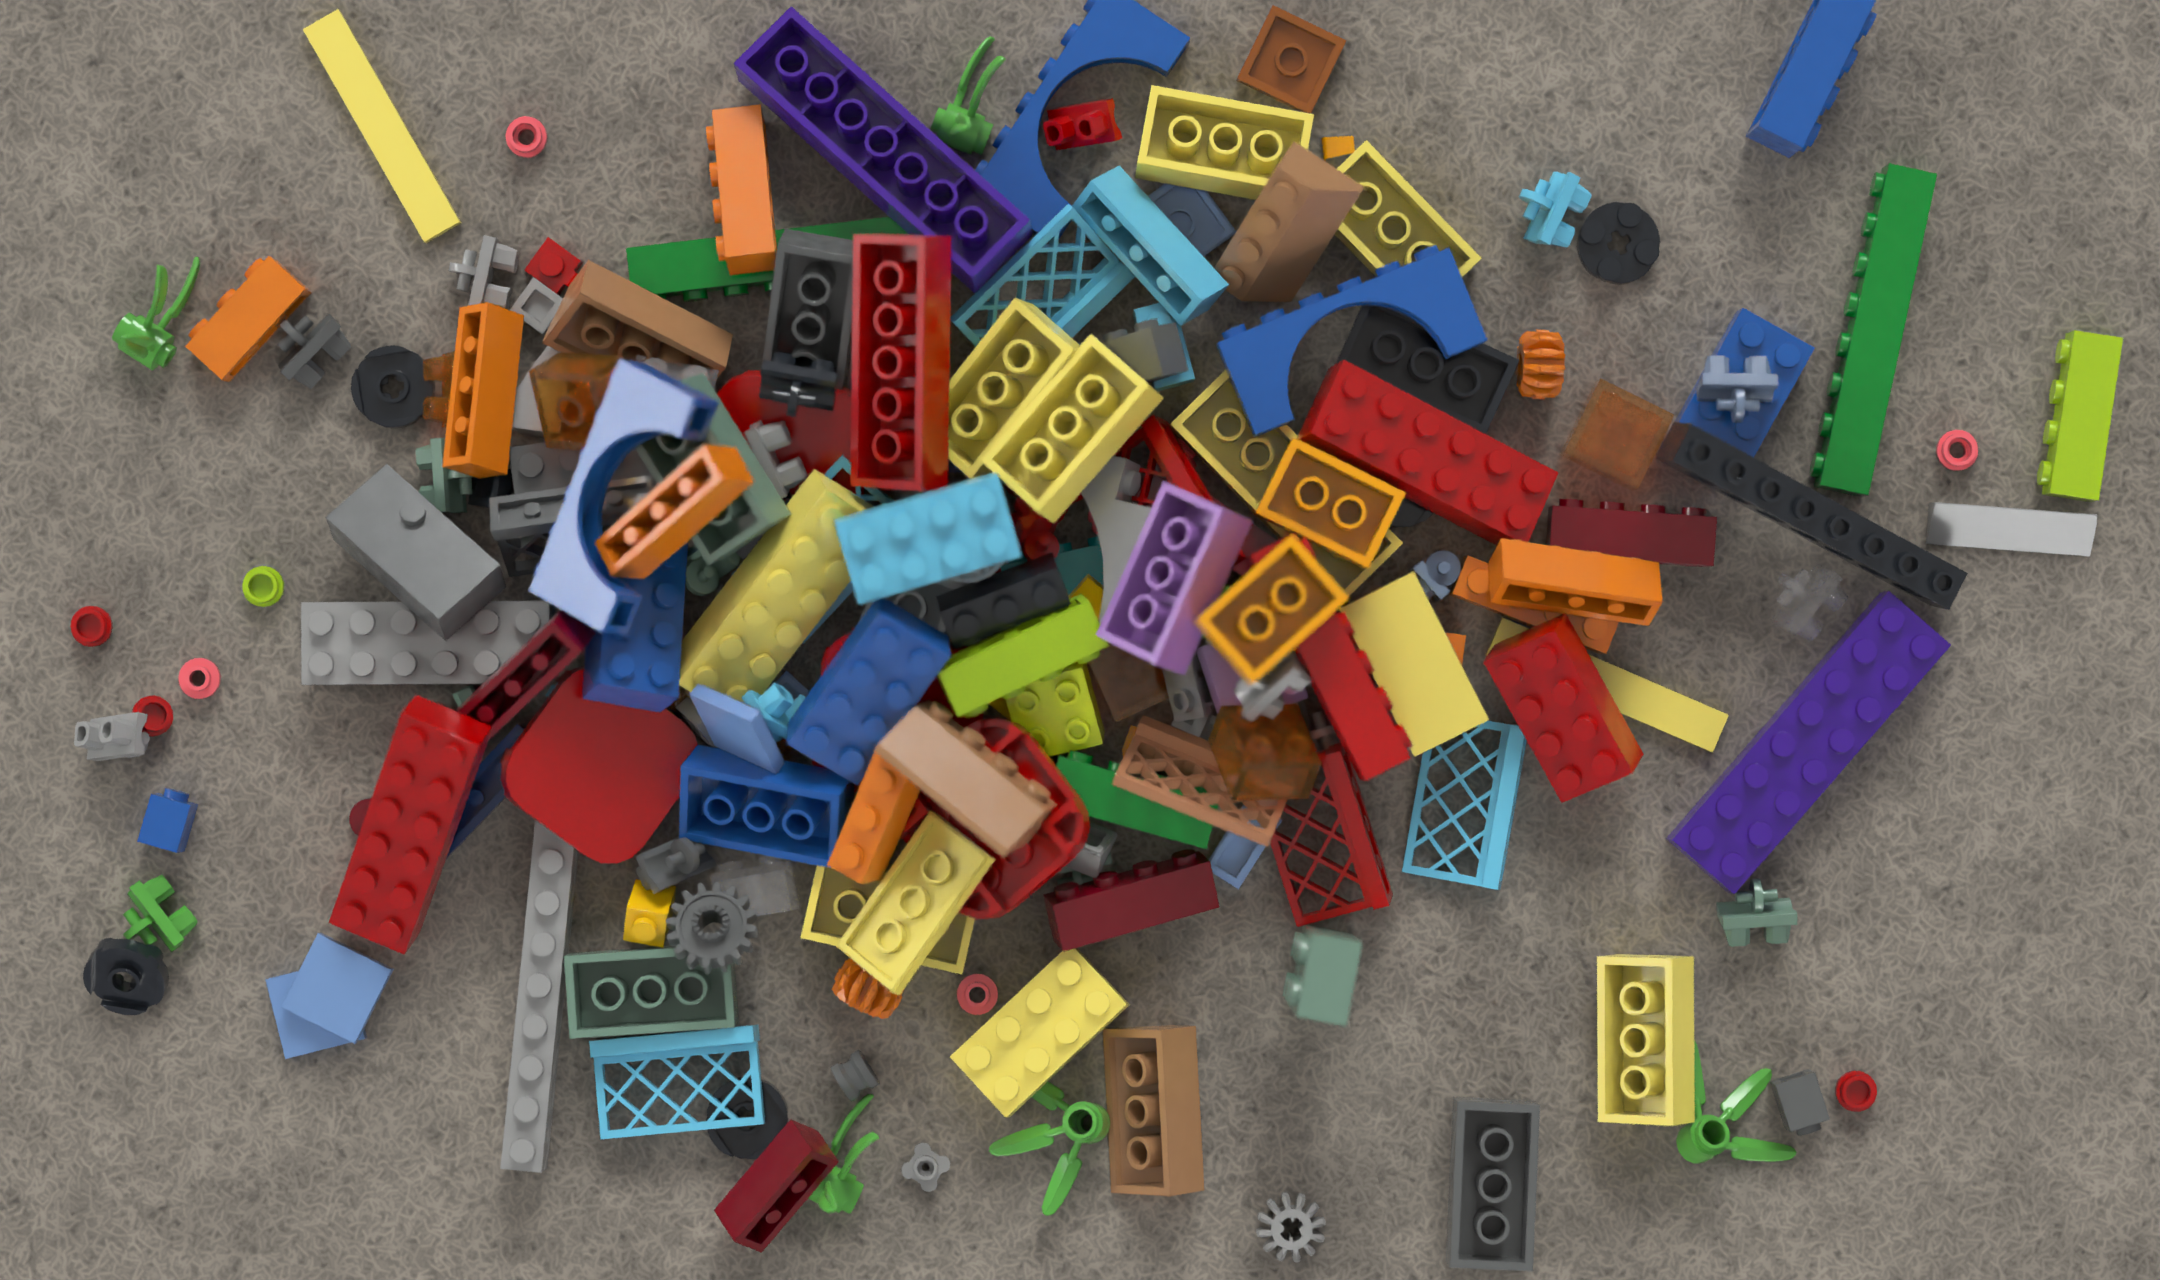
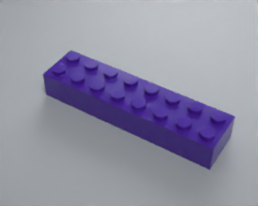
[734,6,1032,293]
[1666,591,1951,894]

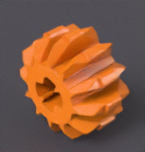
[1515,329,1566,400]
[832,958,904,1019]

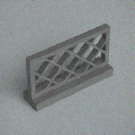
[489,475,657,577]

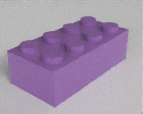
[1096,481,1252,675]

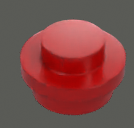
[71,606,113,647]
[131,695,173,737]
[1835,1070,1877,1112]

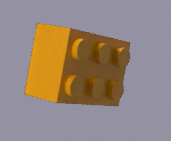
[1254,437,1406,570]
[1193,534,1349,685]

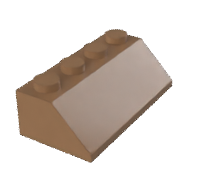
[1214,141,1364,302]
[542,260,733,386]
[874,700,1057,857]
[1103,1025,1205,1196]

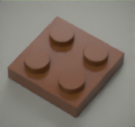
[1236,5,1346,114]

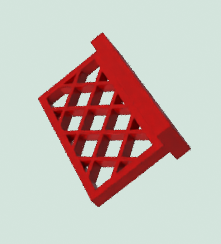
[1113,415,1247,567]
[1270,743,1393,927]

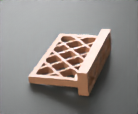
[1112,715,1297,847]

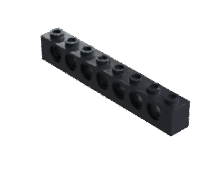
[1655,421,1968,610]

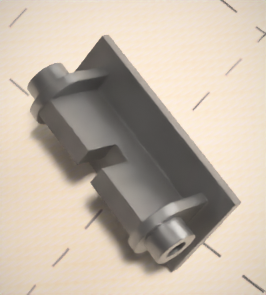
[1162,646,1214,723]

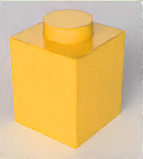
[623,879,676,948]

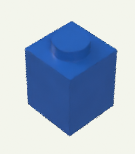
[137,788,198,853]

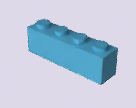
[1072,165,1229,326]

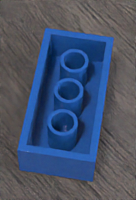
[1746,0,1877,158]
[1657,308,1815,457]
[582,527,688,713]
[787,597,950,786]
[679,745,854,868]

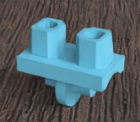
[1519,171,1592,248]
[742,683,806,743]

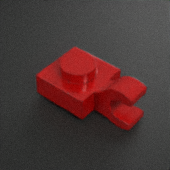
[524,237,583,295]

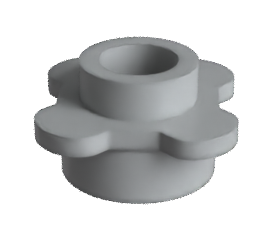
[901,1142,950,1192]

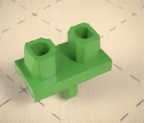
[123,875,198,953]

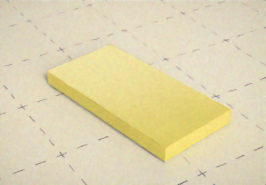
[1339,571,1489,757]
[836,811,995,995]

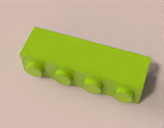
[2037,330,2123,502]
[936,594,1109,717]

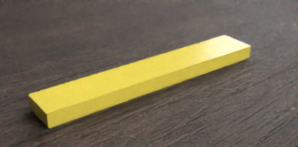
[303,9,461,243]
[1486,617,1729,753]

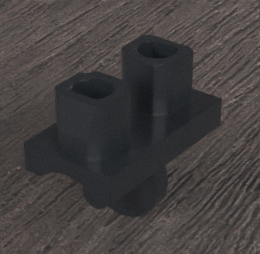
[759,352,838,417]

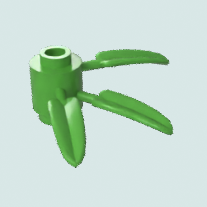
[930,37,1006,155]
[112,257,200,370]
[1676,1041,1797,1164]
[989,1082,1110,1216]
[808,1094,879,1214]

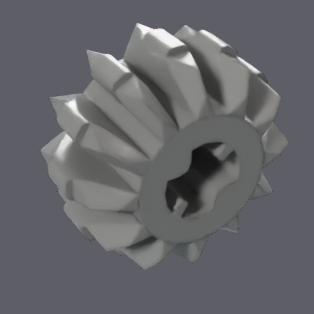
[1256,1192,1326,1263]

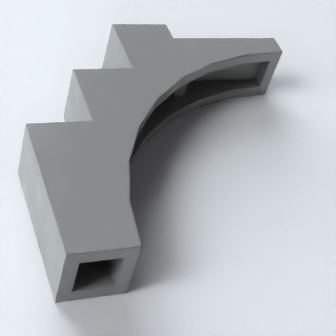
[1081,456,1151,624]

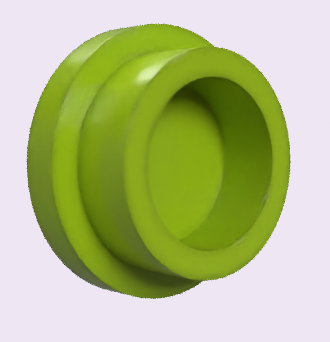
[242,566,284,607]

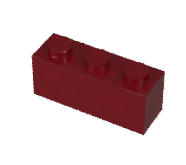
[714,1119,839,1253]

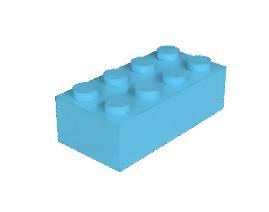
[833,472,1021,604]

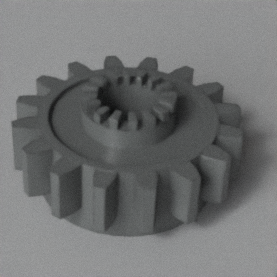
[666,881,759,974]

